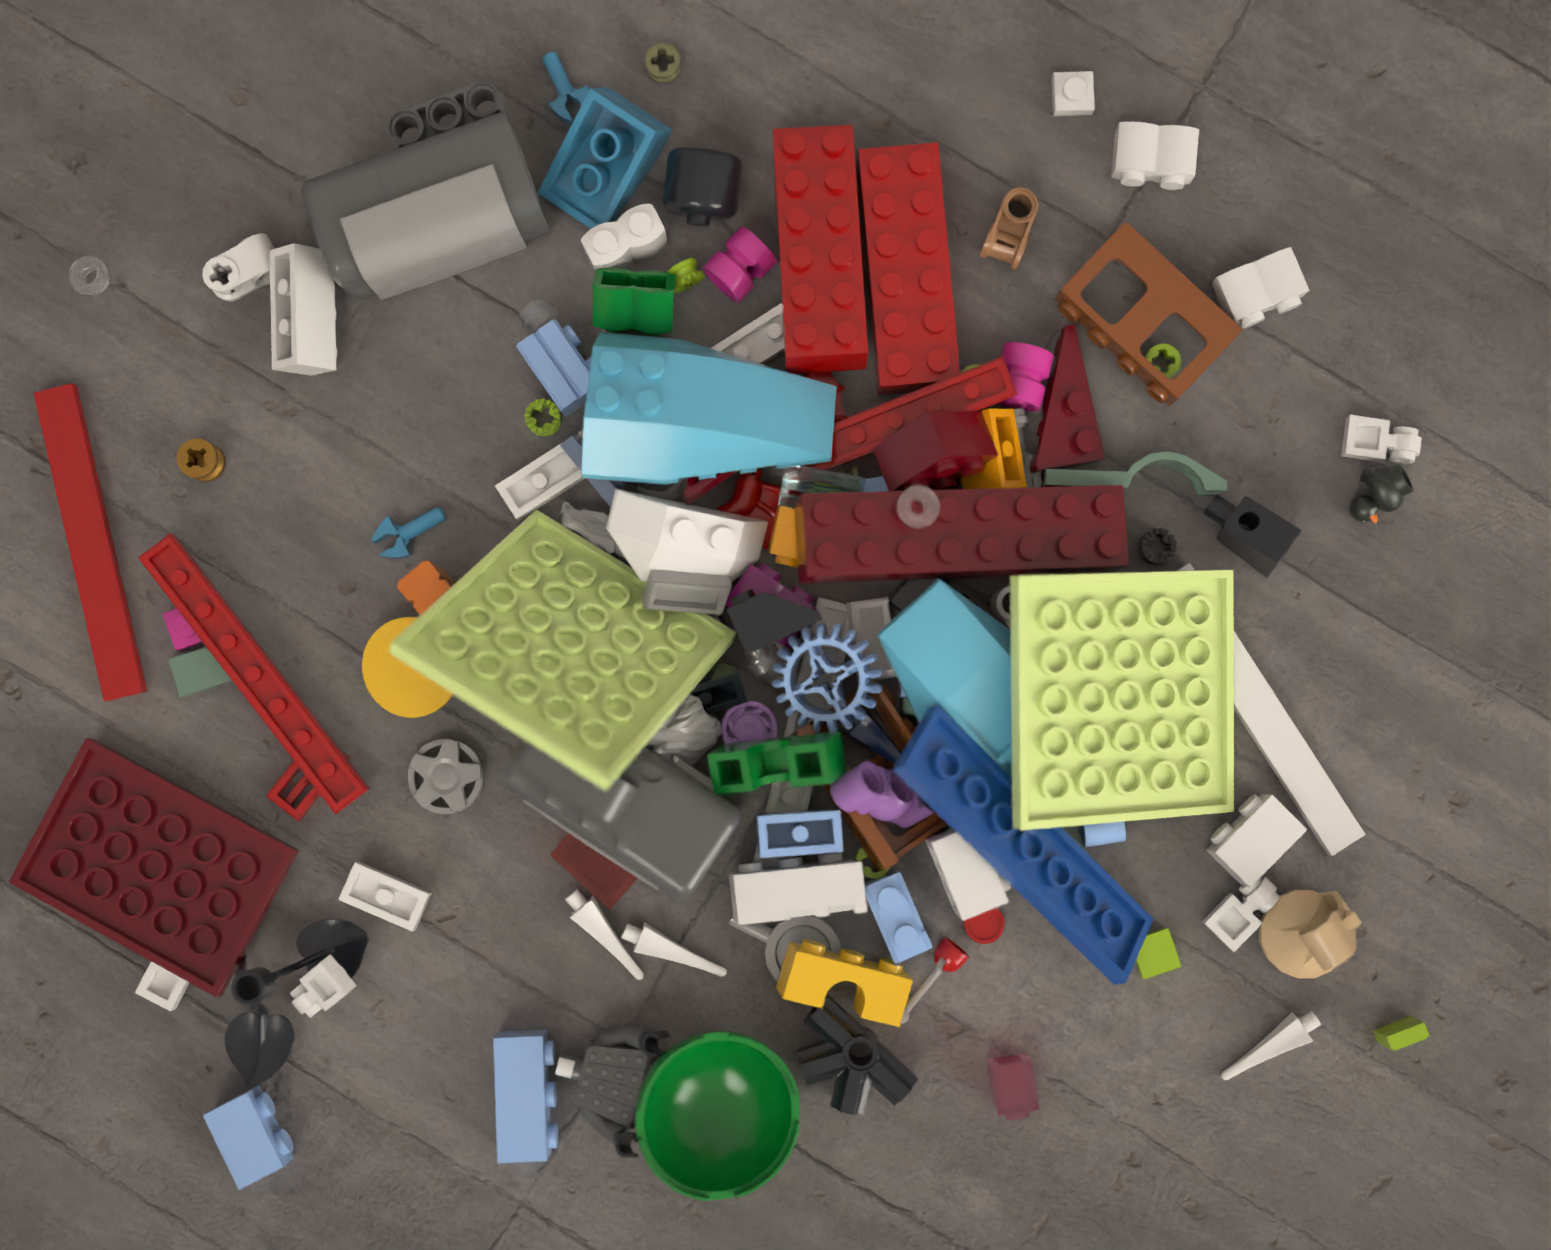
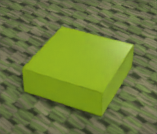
[1135,927,1182,980]
[1373,1016,1430,1051]

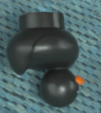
[1349,463,1414,524]

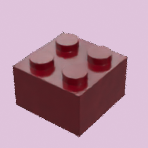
[873,411,998,491]

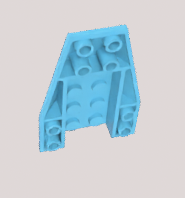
[877,579,1012,778]

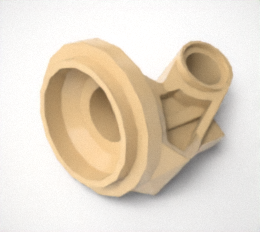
[1259,889,1362,979]

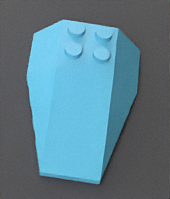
[582,333,836,484]

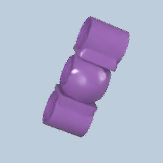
[831,761,936,828]

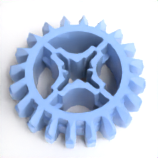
[772,622,883,733]

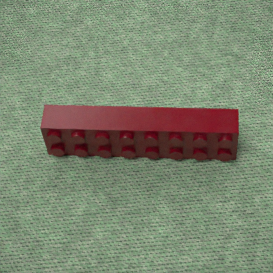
[794,485,1129,583]

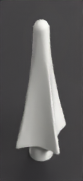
[565,889,644,980]
[621,922,727,977]
[1221,1011,1321,1080]

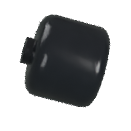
[663,147,742,227]

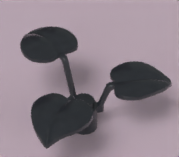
[225,919,369,1088]

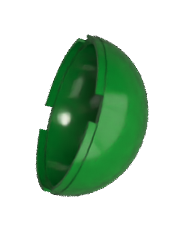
[635,1030,800,1201]

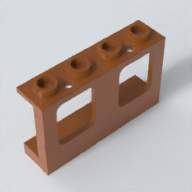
[1054,221,1243,406]
[789,679,948,871]

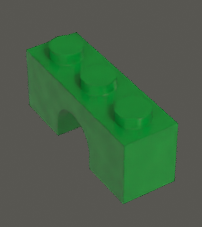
[707,731,847,795]

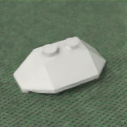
[606,489,768,583]

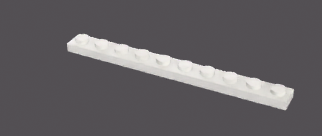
[495,303,784,521]

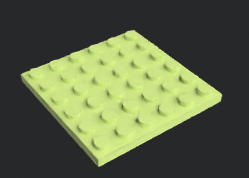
[390,509,737,791]
[1010,570,1234,830]

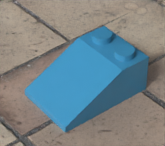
[538,87,672,229]

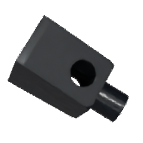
[1203,494,1302,578]

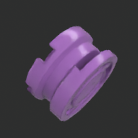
[721,701,778,743]

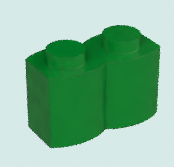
[592,268,676,336]

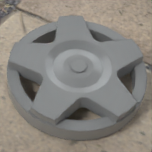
[408,739,484,814]

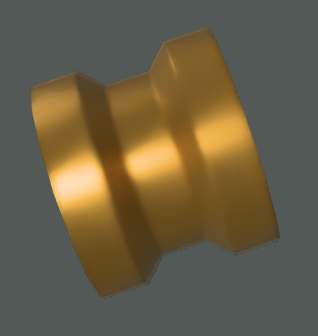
[176,438,226,482]

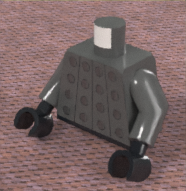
[555,1025,669,1158]

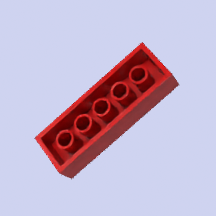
[773,125,868,373]
[856,142,960,395]

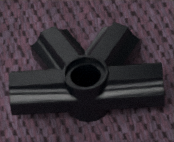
[797,994,918,1115]

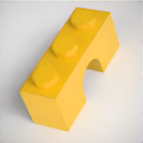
[776,939,913,1027]

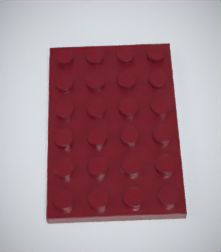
[9,738,299,997]

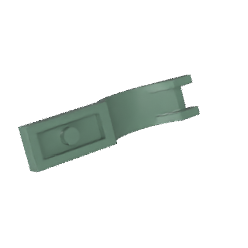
[1041,451,1227,496]

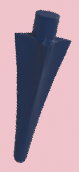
[848,711,902,765]

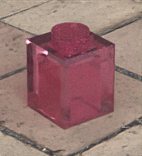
[986,1053,1039,1120]

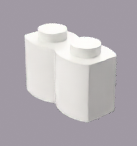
[1111,122,1199,190]
[581,204,668,271]
[1211,247,1310,329]

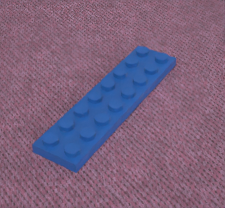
[893,705,1153,985]

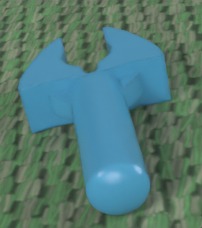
[542,52,589,125]
[372,507,446,559]

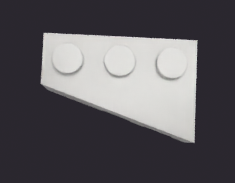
[729,852,868,925]

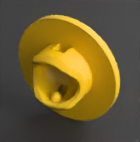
[362,616,454,718]

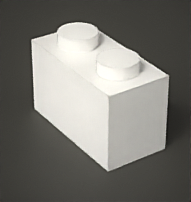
[1206,794,1307,887]

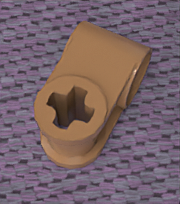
[979,187,1039,270]

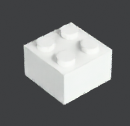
[925,827,1011,921]

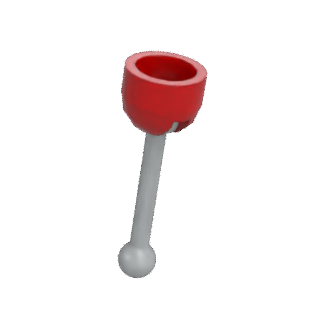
[901,936,969,1024]

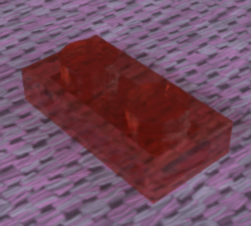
[550,833,638,910]

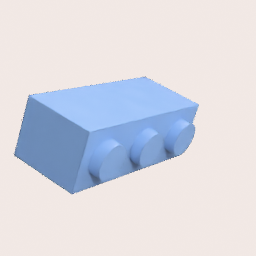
[493,1030,558,1163]

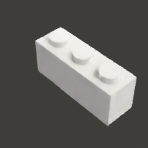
[269,243,337,376]

